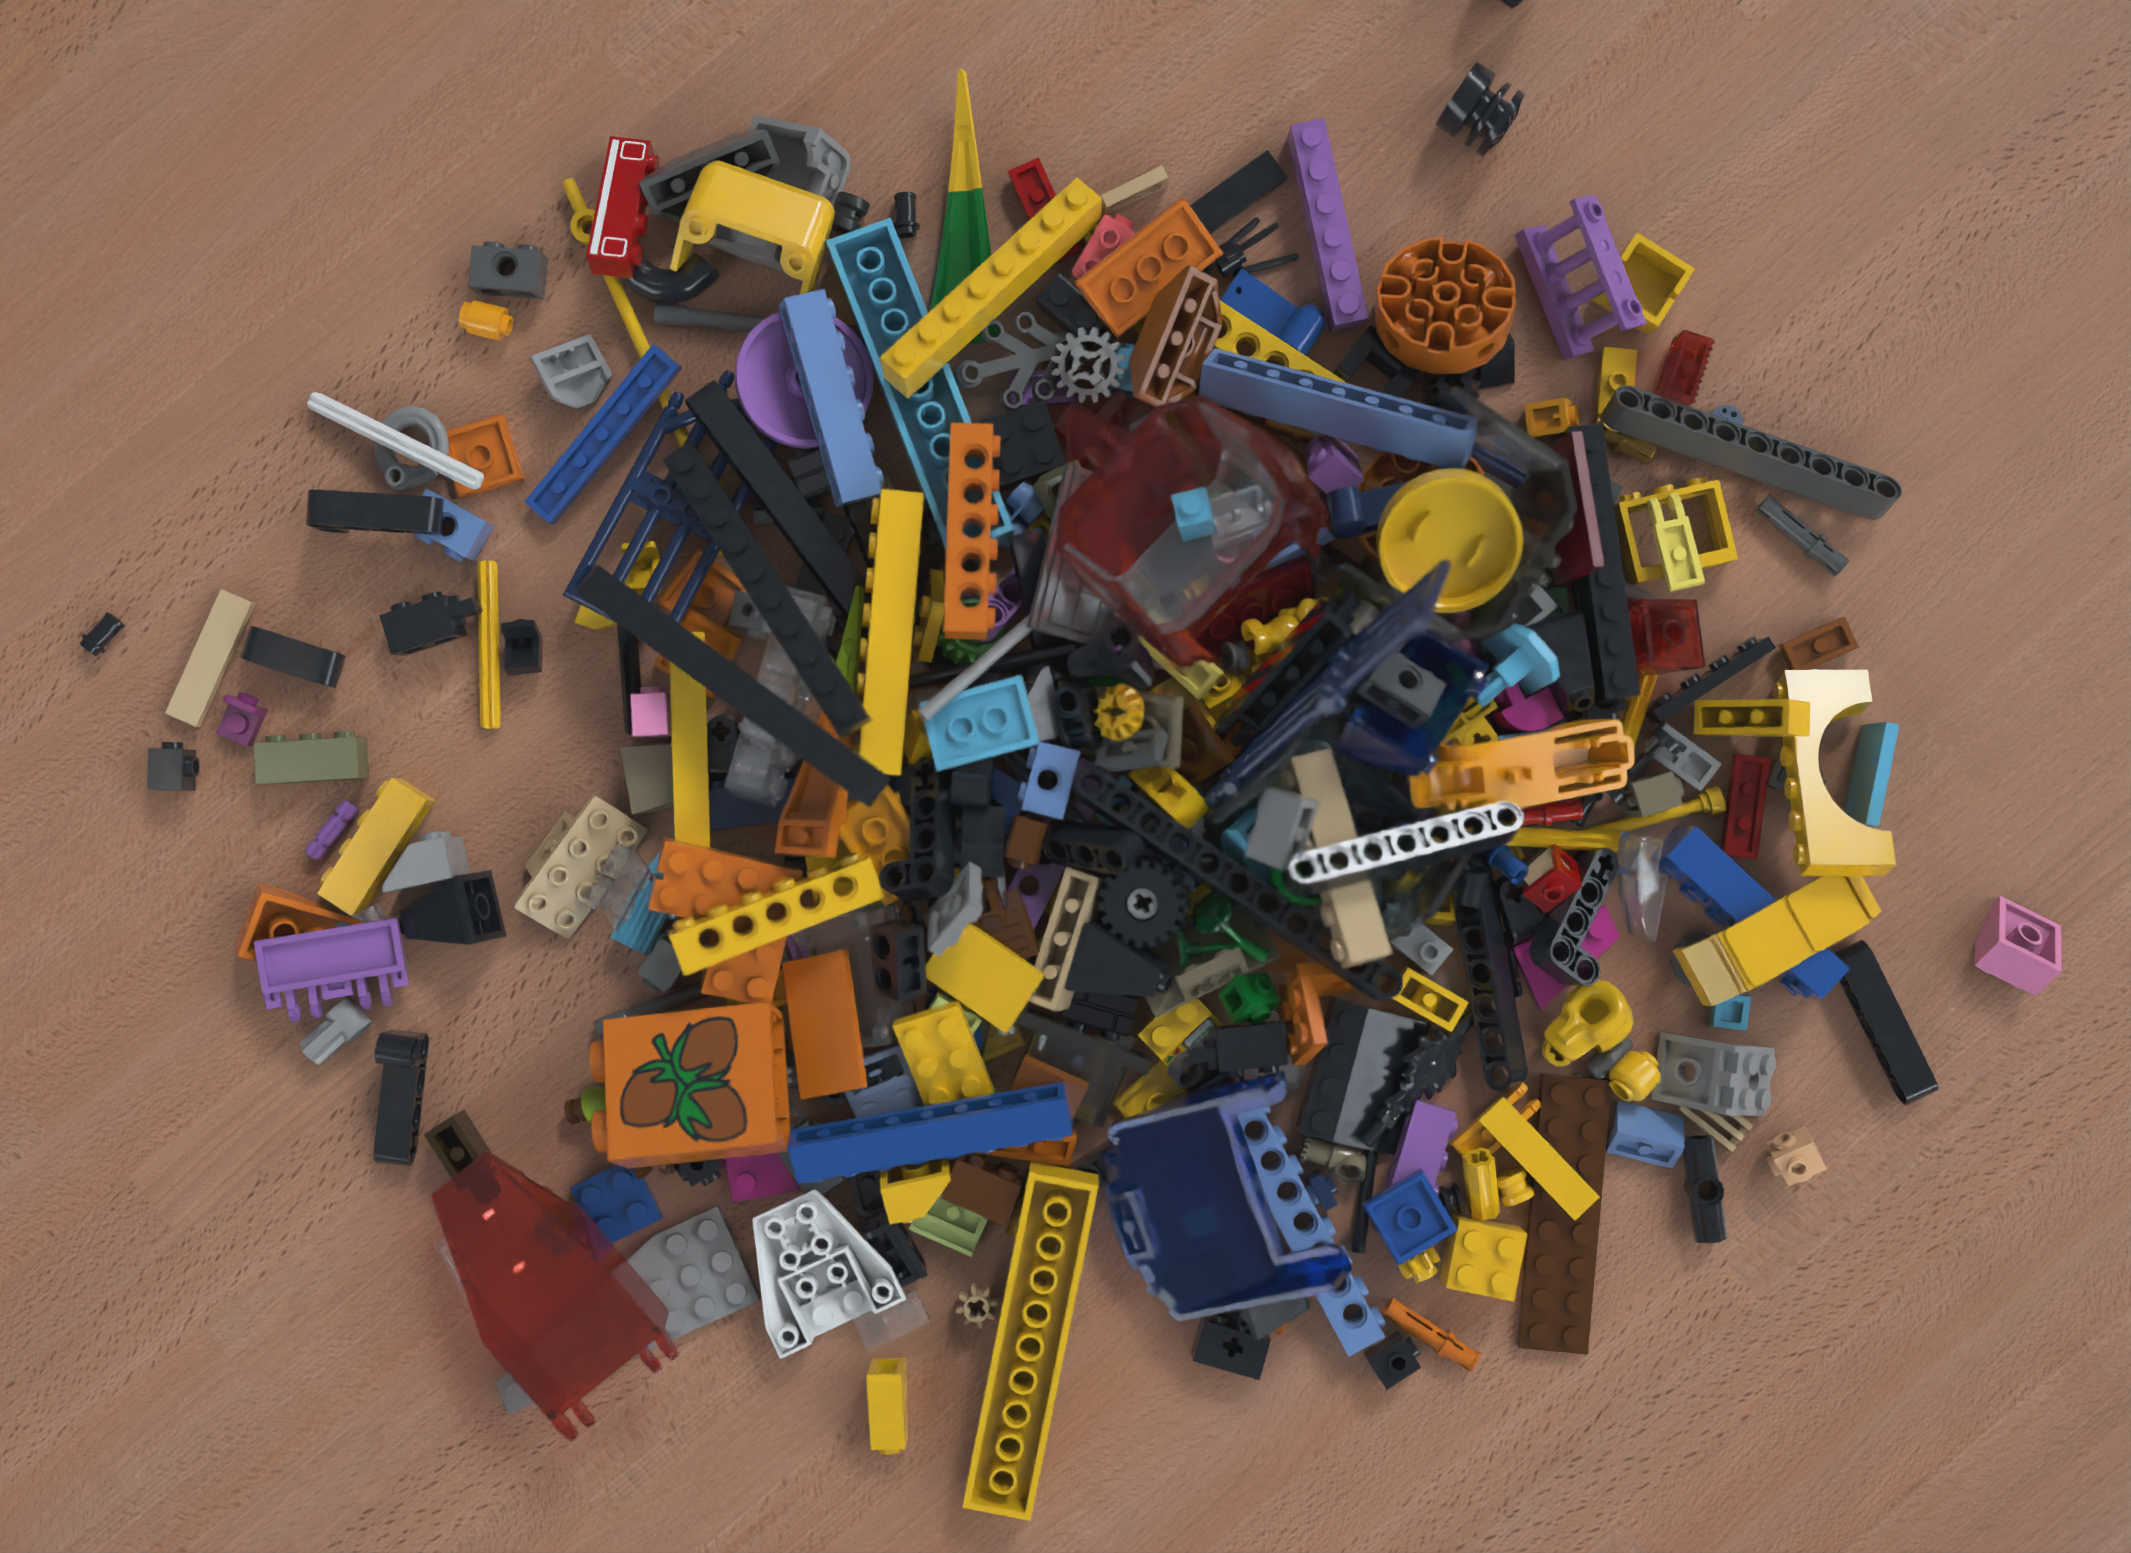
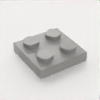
[928,862,983,957]

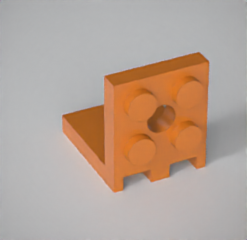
[1277,962,1362,1066]

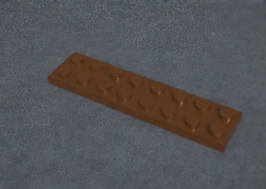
[1517,1073,1611,1355]

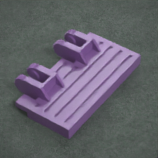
[254,917,409,1022]

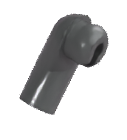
[1587,1037,1633,1080]

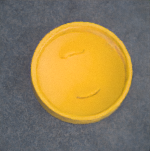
[1376,469,1523,613]

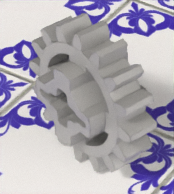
[1051,327,1126,403]

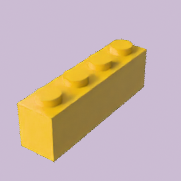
[317,778,436,916]

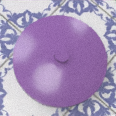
[734,312,874,449]

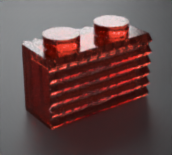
[1655,330,1715,406]

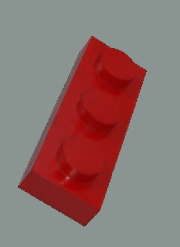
[1008,157,1081,266]
[1720,753,1771,860]

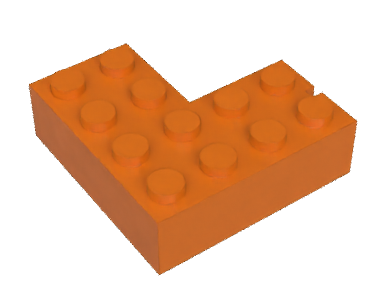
[647,837,803,1004]

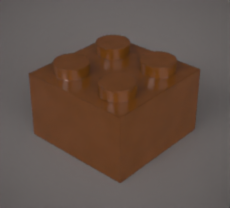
[940,1153,1023,1226]

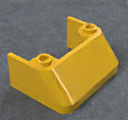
[670,161,835,295]

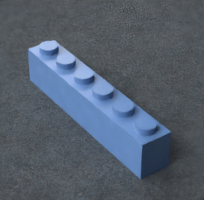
[778,289,884,508]

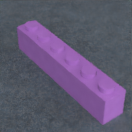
[1287,118,1368,334]

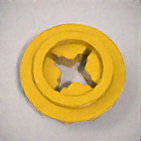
[1092,684,1144,741]

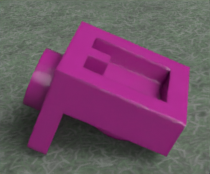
[216,692,268,747]

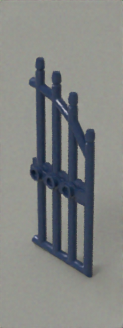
[562,370,778,625]
[1204,560,1451,807]

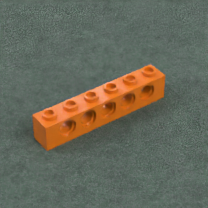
[944,423,1000,640]

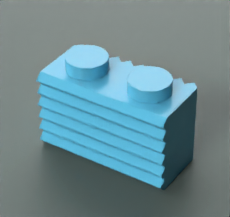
[611,875,678,956]

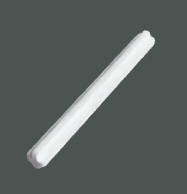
[307,392,484,490]

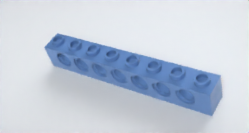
[1218,1089,1386,1357]

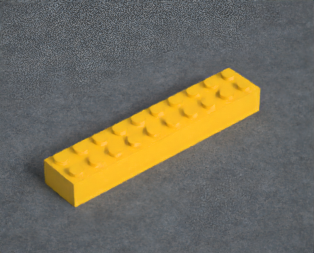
[962,1161,1099,1521]

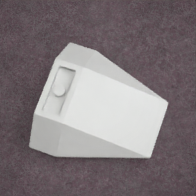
[752,1188,906,1359]

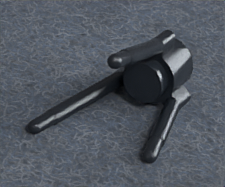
[1214,217,1299,279]

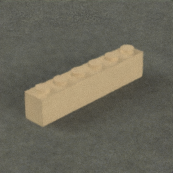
[1281,748,1392,969]

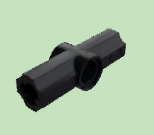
[1683,1135,1727,1243]

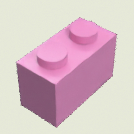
[631,687,671,739]

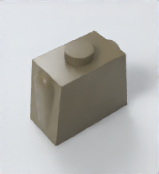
[620,739,674,815]

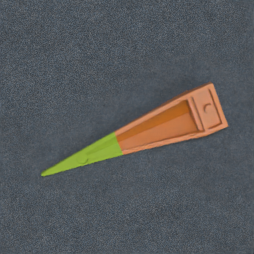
[774,585,864,858]

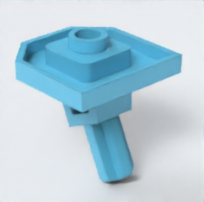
[1470,623,1560,706]

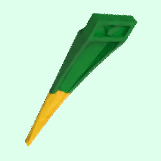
[930,69,997,345]

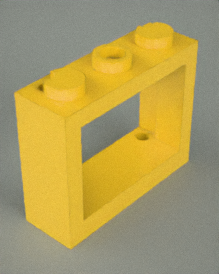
[1614,476,1738,585]

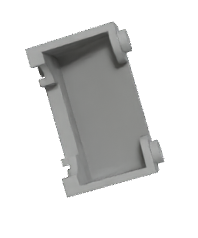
[709,115,851,273]

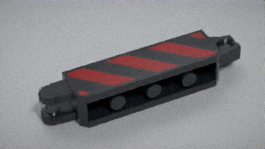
[1213,587,1362,747]

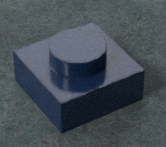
[1306,1169,1339,1211]

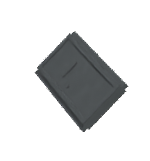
[1027,464,1139,645]

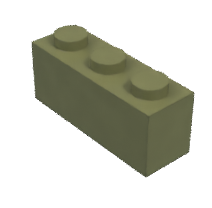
[253,731,369,785]

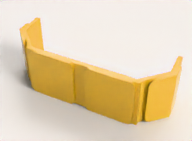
[1672,876,1881,1006]

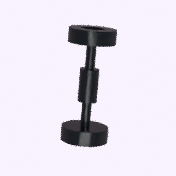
[1605,724,1682,806]

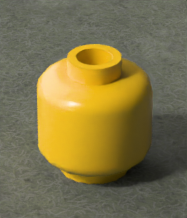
[1609,1050,1661,1102]

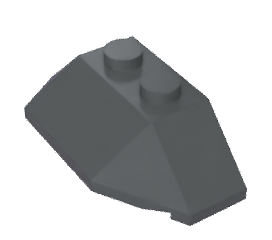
[639,128,780,224]

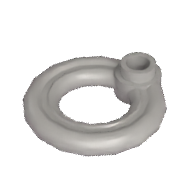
[374,406,450,492]

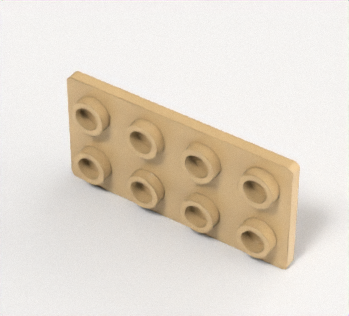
[513,795,648,939]

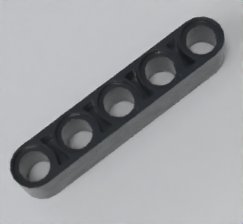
[1834,940,1938,1106]

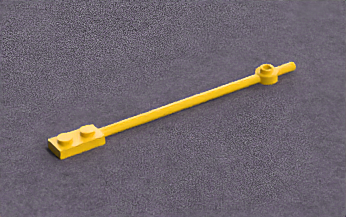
[561,178,730,558]

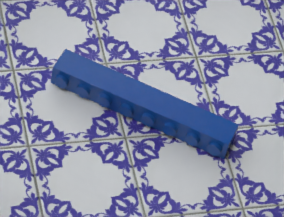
[787,1082,1073,1184]

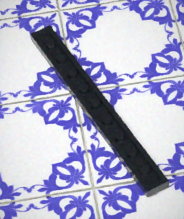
[663,441,872,740]

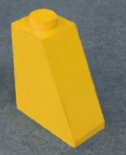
[866,1358,908,1455]

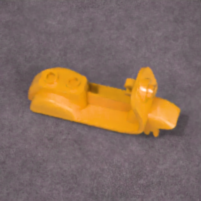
[1409,719,1635,815]

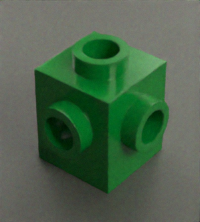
[1218,973,1281,1024]

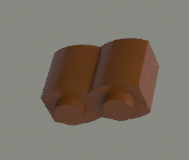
[1002,815,1050,870]

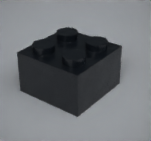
[979,399,1066,492]

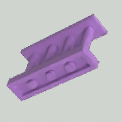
[1514,195,1646,361]

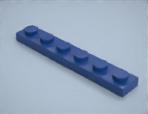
[524,344,682,525]

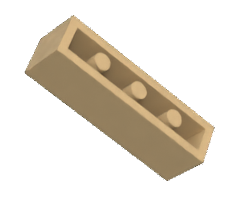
[1029,867,1107,1011]

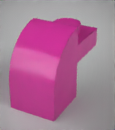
[1490,683,1564,732]

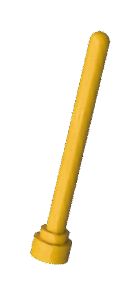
[1580,786,1726,833]

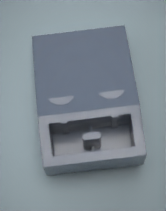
[845,1043,925,1118]

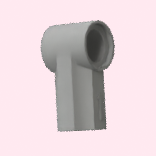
[299,996,373,1065]

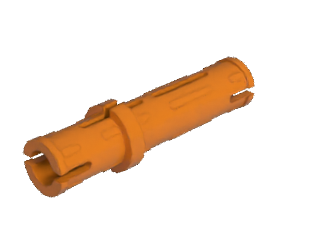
[1381,1297,1481,1372]

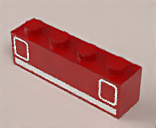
[586,136,659,279]

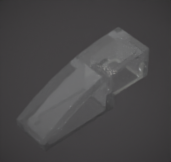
[1617,831,1669,942]

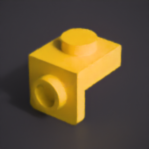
[621,541,661,596]

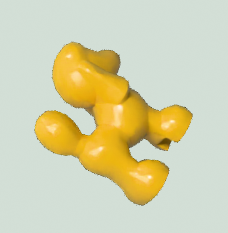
[1241,597,1329,680]

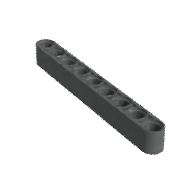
[1602,385,1902,520]

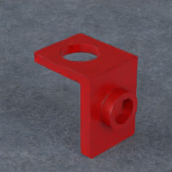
[1523,843,1582,913]

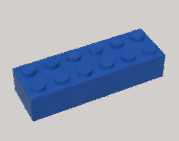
[1649,826,1850,1000]

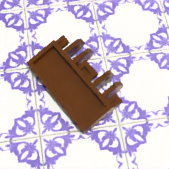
[900,877,1040,989]

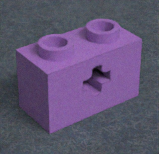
[1305,434,1363,494]

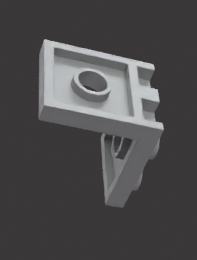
[1651,1032,1776,1116]

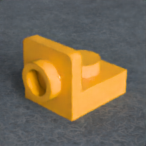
[1524,397,1580,439]

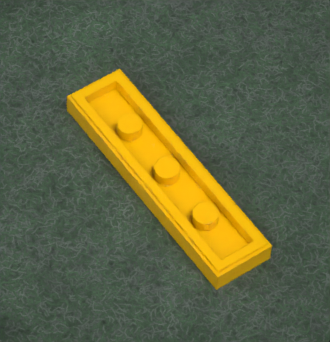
[1477,1095,1600,1220]

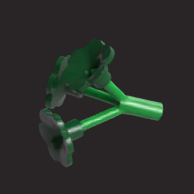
[1178,891,1270,971]

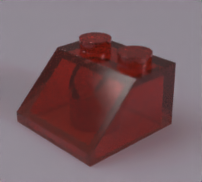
[1628,599,1706,676]

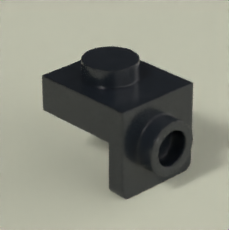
[500,619,543,676]

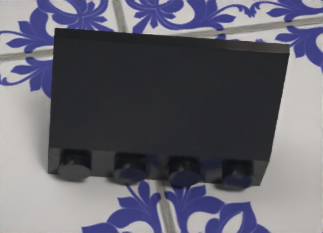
[1295,996,1430,1155]

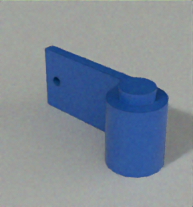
[1220,268,1327,356]

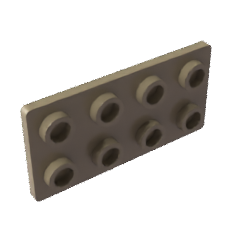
[1145,906,1280,1017]

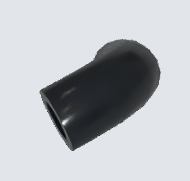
[624,253,720,304]

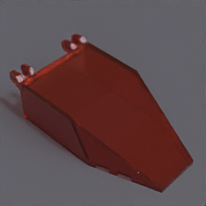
[431,1150,679,1441]

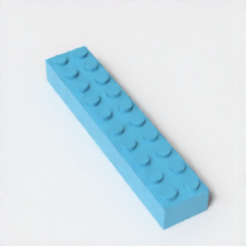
[826,217,1014,554]

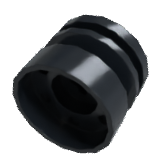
[1435,62,1526,157]

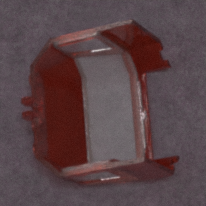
[1055,395,1329,669]

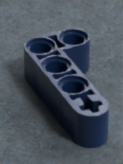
[1327,481,1409,539]

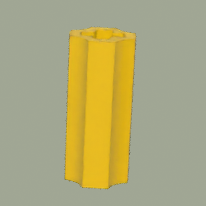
[1462,1147,1500,1222]

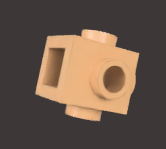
[1766,1126,1827,1186]

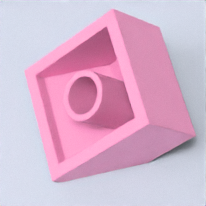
[1974,896,2062,996]

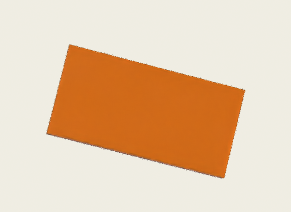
[1074,197,1224,339]
[782,949,868,1100]

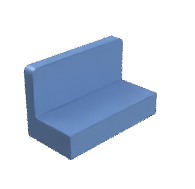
[1606,1101,1685,1168]

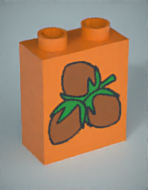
[589,1002,791,1169]

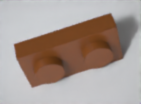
[1779,616,1859,670]

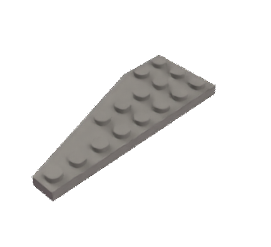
[495,1204,761,1414]

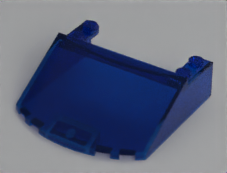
[1103,1070,1352,1322]

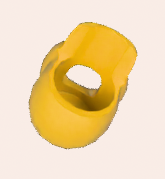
[1544,979,1634,1061]

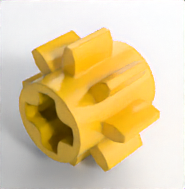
[1397,1246,1441,1283]

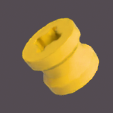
[1496,1167,1535,1207]

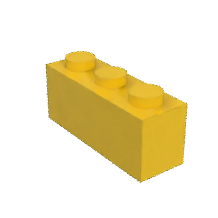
[1693,699,1811,737]

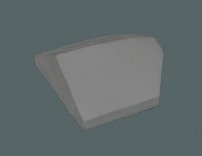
[529,334,612,409]

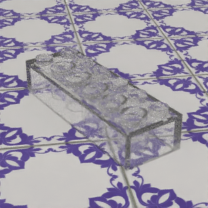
[724,586,836,808]

